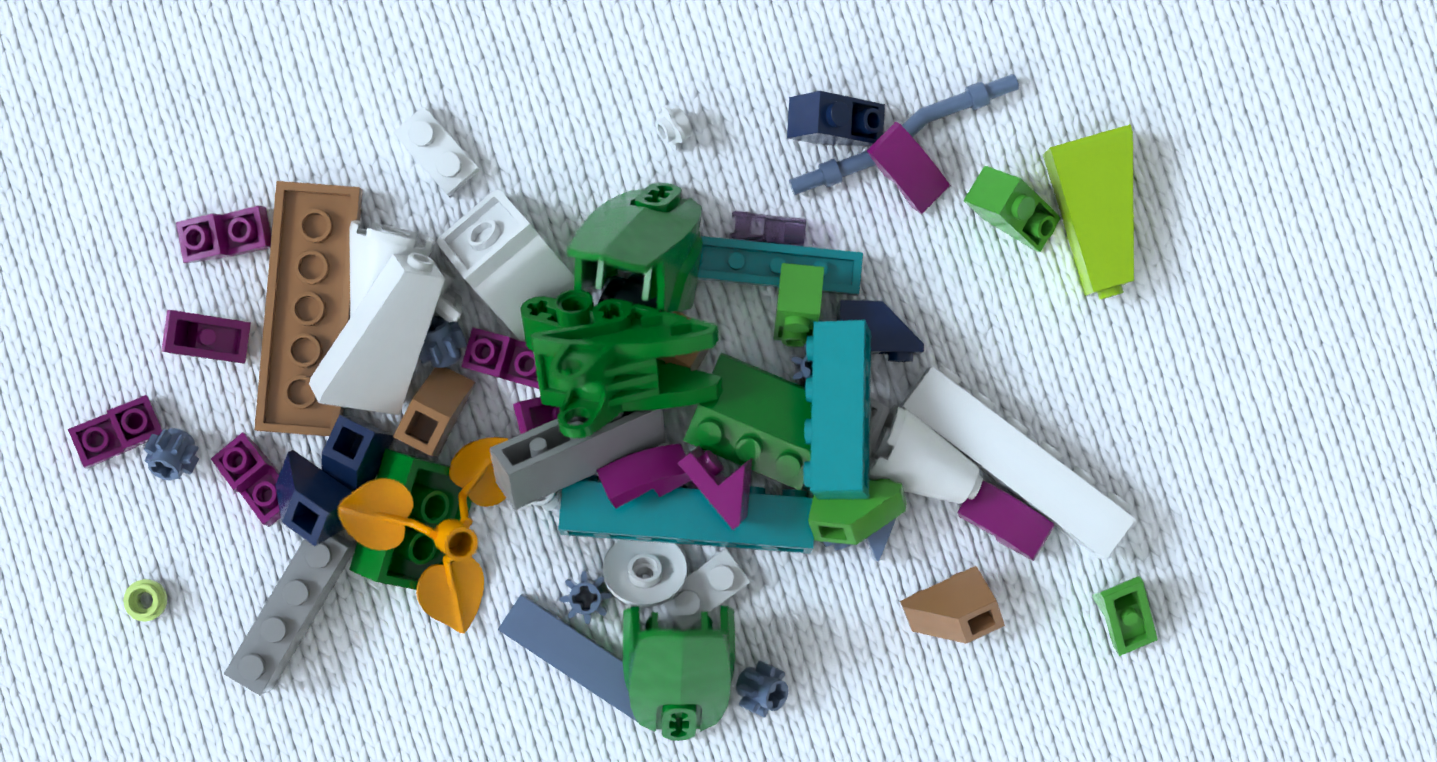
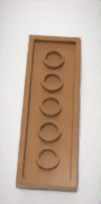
[254,181,363,436]

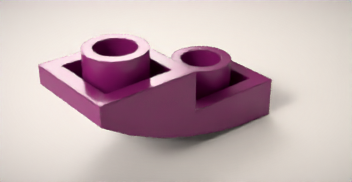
[867,122,951,214]
[176,205,272,263]
[461,327,539,389]
[67,395,163,469]
[210,432,281,527]
[596,443,691,509]
[957,480,1055,561]

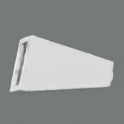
[309,253,445,415]

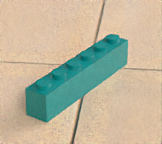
[558,475,814,554]

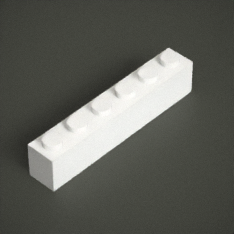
[900,365,1136,560]

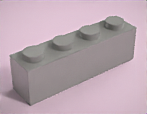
[490,409,666,510]
[224,533,357,696]

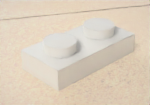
[393,106,480,197]
[663,548,751,631]

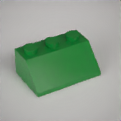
[683,352,812,491]
[349,448,472,590]

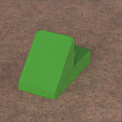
[1092,576,1158,656]

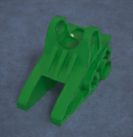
[520,289,723,438]

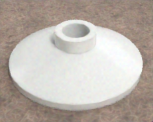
[603,540,687,607]

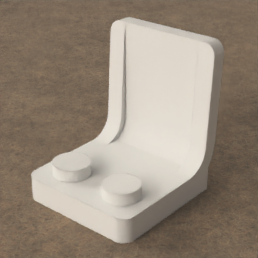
[437,190,575,341]

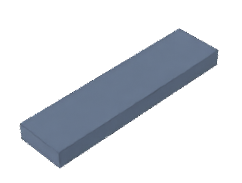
[498,594,637,722]

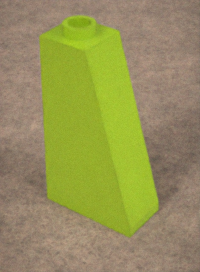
[1042,124,1134,300]

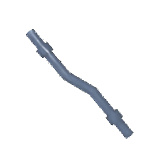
[789,74,1019,196]

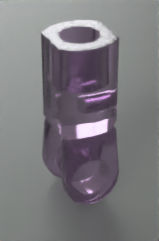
[729,211,806,246]

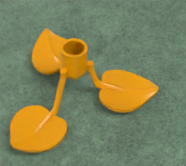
[338,437,509,634]

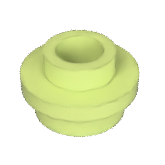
[123,579,167,622]

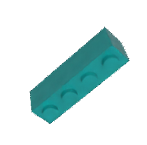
[803,320,871,499]

